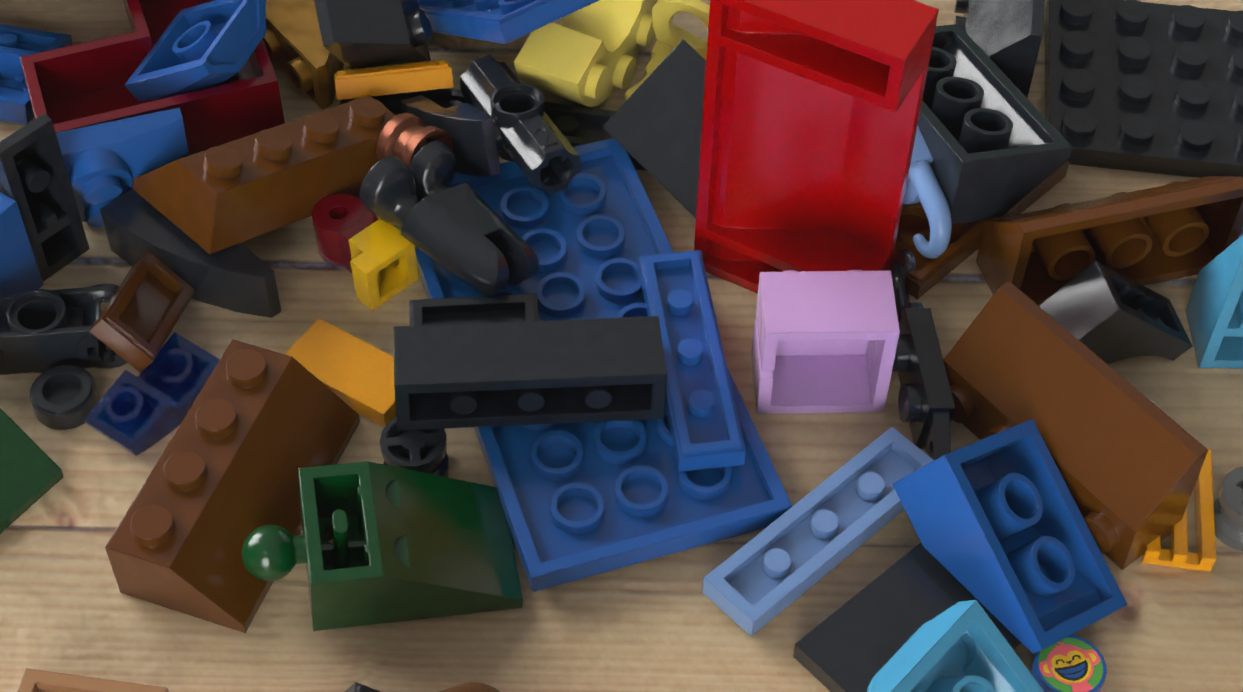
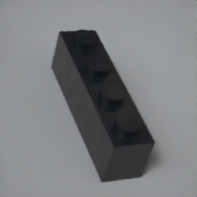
[393,316,667,431]

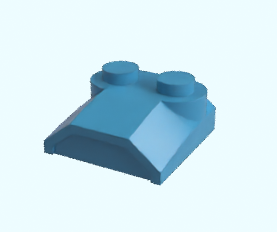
[867,600,1044,692]

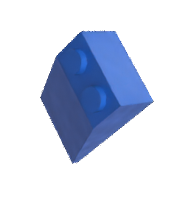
[893,419,1128,654]

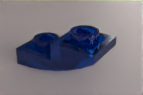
[84,332,220,456]

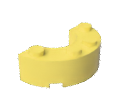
[514,0,658,107]

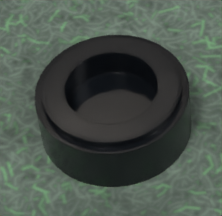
[30,365,100,430]

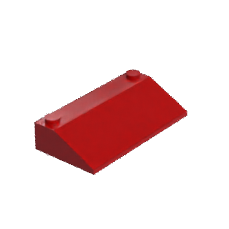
[694,0,939,294]

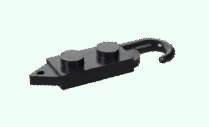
[888,249,955,460]

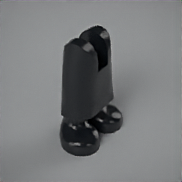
[359,141,539,296]

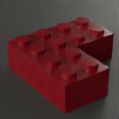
[20,0,285,154]

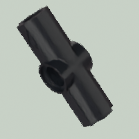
[460,54,581,195]

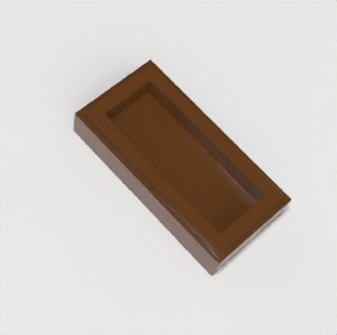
[89,251,195,373]

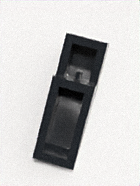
[100,189,282,318]

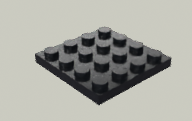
[1045,0,1243,178]

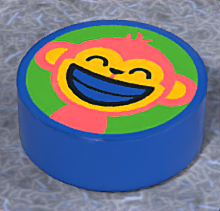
[1030,635,1107,692]

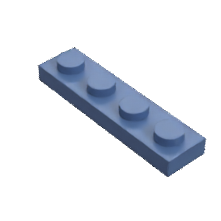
[702,427,934,637]

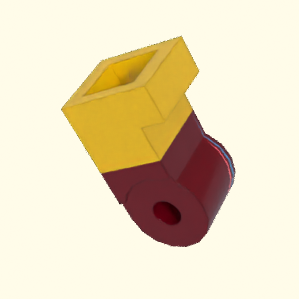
[312,193,419,311]

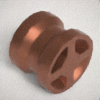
[376,113,453,167]

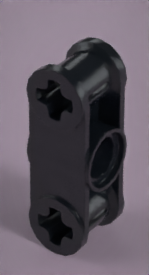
[0,284,128,375]

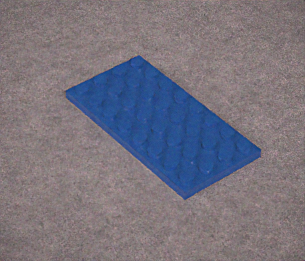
[415,138,792,592]

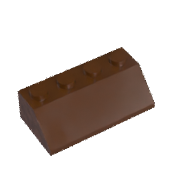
[133,95,396,254]
[976,176,1243,306]
[943,281,1208,570]
[105,339,360,633]

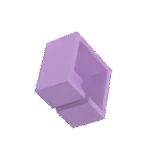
[751,270,900,414]

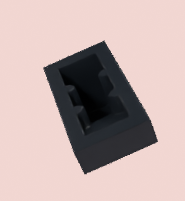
[1039,261,1193,364]

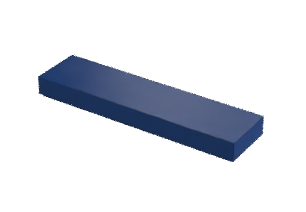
[639,250,746,472]

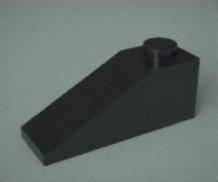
[0,113,90,282]

